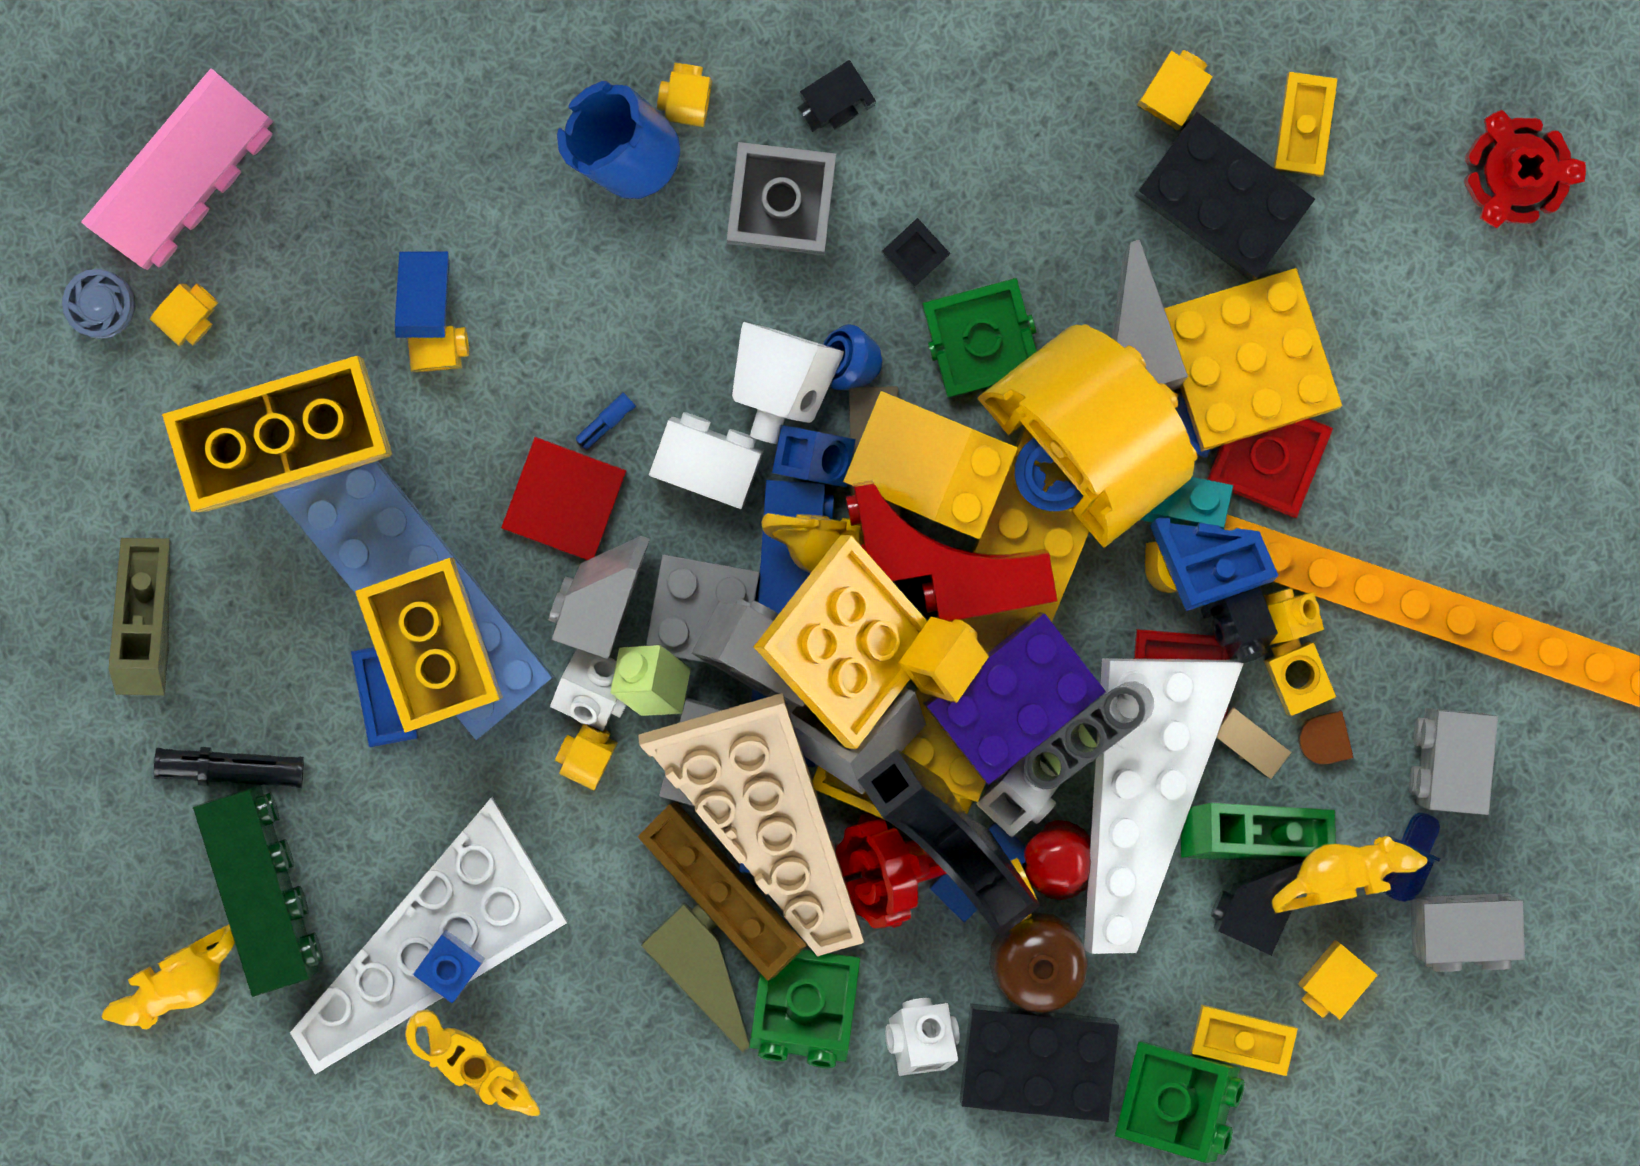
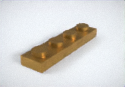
[637,802,807,981]

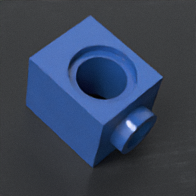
[772,425,856,487]
[412,930,485,1004]

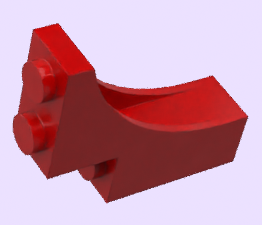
[846,480,1058,621]

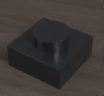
[881,218,951,288]

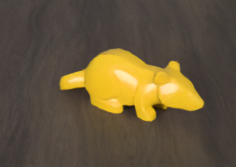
[761,513,864,573]
[1272,836,1428,913]
[102,924,235,1030]
[405,1009,540,1116]

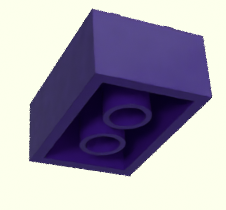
[923,612,1106,784]

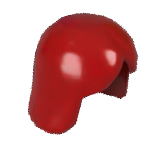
[1024,820,1091,900]

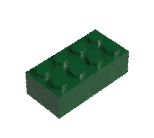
[193,785,323,997]

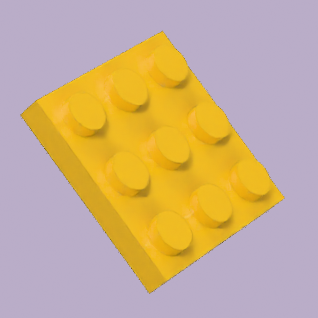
[1164,268,1343,452]
[753,535,928,749]

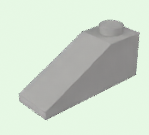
[1112,240,1188,390]

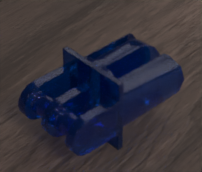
[1383,812,1441,902]

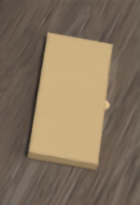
[1216,708,1292,779]

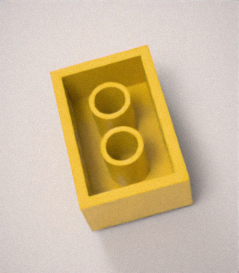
[355,558,503,733]

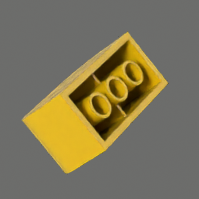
[162,356,393,512]

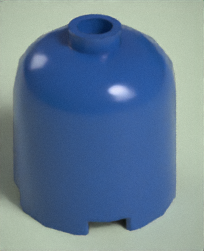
[557,81,680,199]

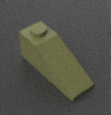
[108,538,170,695]
[641,902,750,1052]

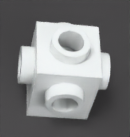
[550,649,626,732]
[976,753,1059,837]
[885,998,960,1076]

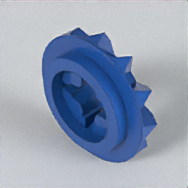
[1014,438,1083,511]

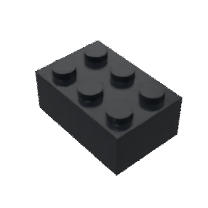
[1134,112,1315,281]
[960,1003,1119,1122]

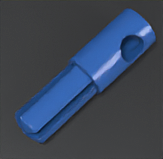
[576,392,636,450]

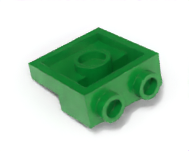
[749,950,860,1068]
[1115,1041,1245,1163]

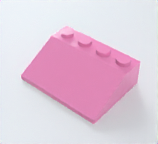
[81,69,273,270]

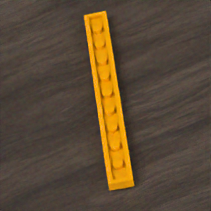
[1224,514,1640,708]

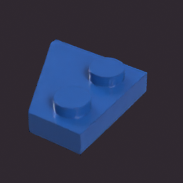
[1150,517,1279,611]

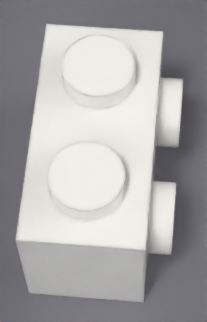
[649,412,764,509]

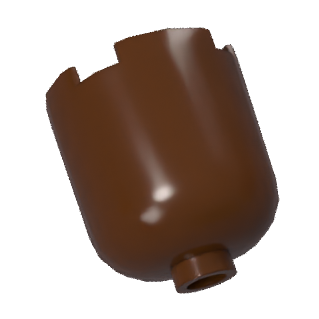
[989,912,1088,1013]

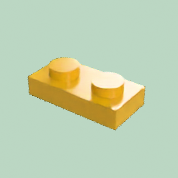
[1273,72,1338,177]
[1190,1004,1298,1076]

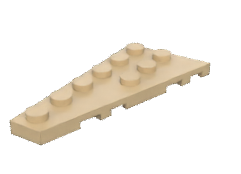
[638,693,864,956]

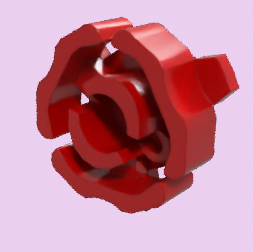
[1464,110,1586,228]
[836,813,947,929]

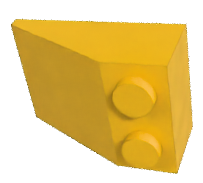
[843,391,1018,540]

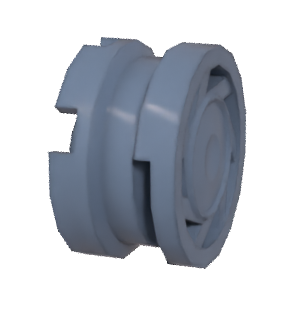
[62,269,136,339]

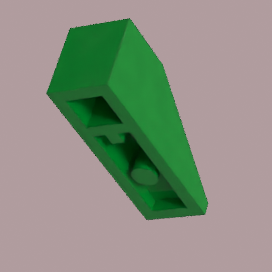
[1180,803,1336,860]

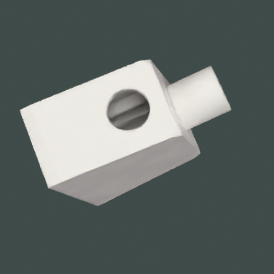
[732,322,844,444]

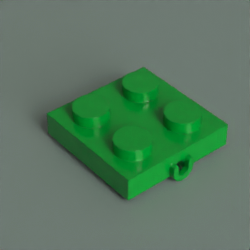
[922,278,1037,398]

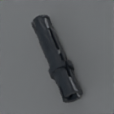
[154,747,304,788]

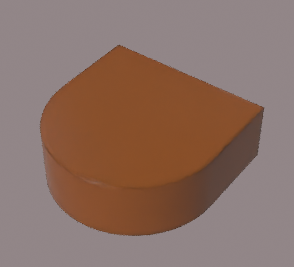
[1298,710,1354,764]

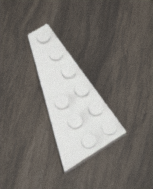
[1084,658,1243,954]
[290,797,568,1074]

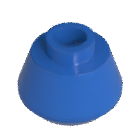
[823,324,882,391]

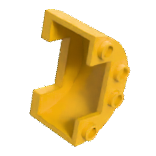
[977,324,1198,548]

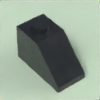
[1211,860,1303,956]

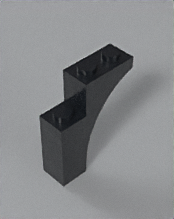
[858,749,1041,936]

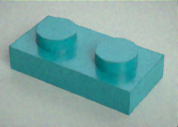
[1140,477,1233,529]

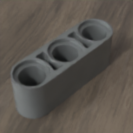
[1024,681,1154,789]

